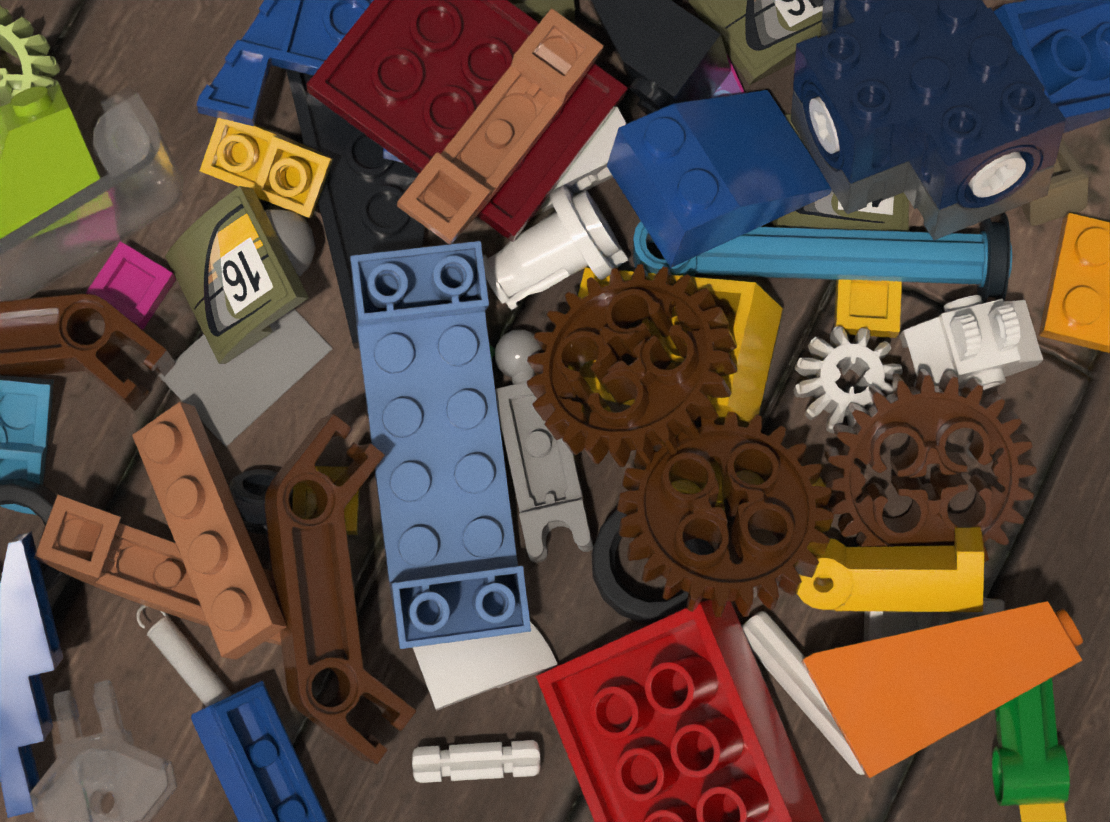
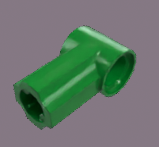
[992,678,1070,806]

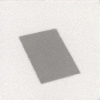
[158,309,333,447]

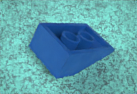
[993,0,1110,133]
[607,90,832,268]

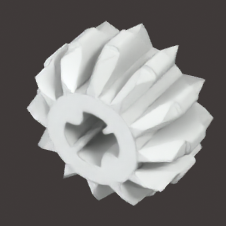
[794,326,903,433]

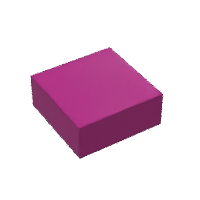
[85,241,176,330]

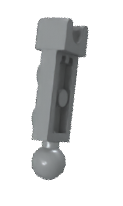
[495,330,594,563]

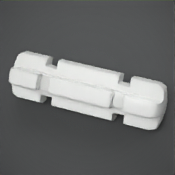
[412,740,541,783]

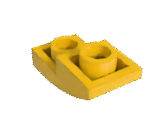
[199,118,333,218]

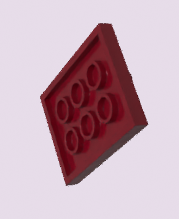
[307,0,628,242]

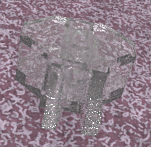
[30,680,178,822]

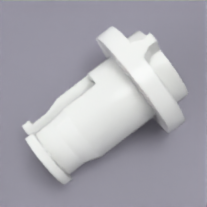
[483,185,628,310]

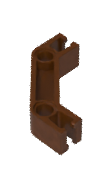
[0,294,176,411]
[265,414,416,765]

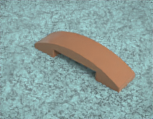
[397,8,604,245]
[34,495,281,645]

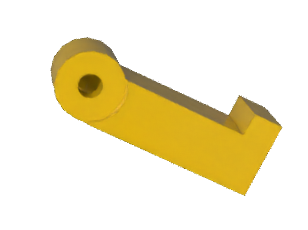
[797,527,984,612]

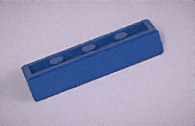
[191,681,328,822]

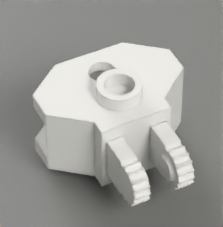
[899,295,1043,390]

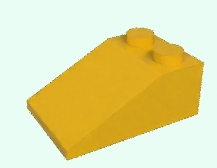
[578,267,783,427]

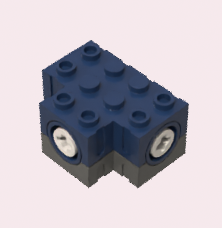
[791,0,1066,240]

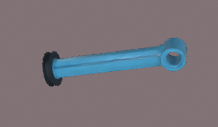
[633,213,1012,303]

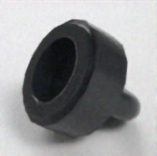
[229,469,293,534]

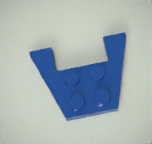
[196,0,403,163]

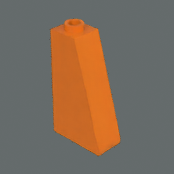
[801,601,1083,778]

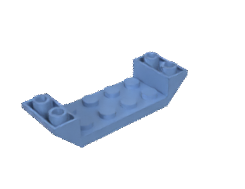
[350,241,531,649]

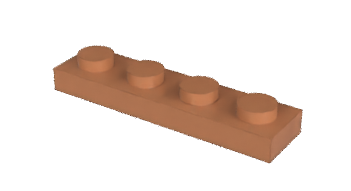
[132,402,287,660]

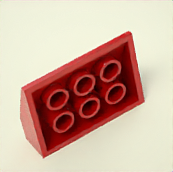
[536,600,824,822]

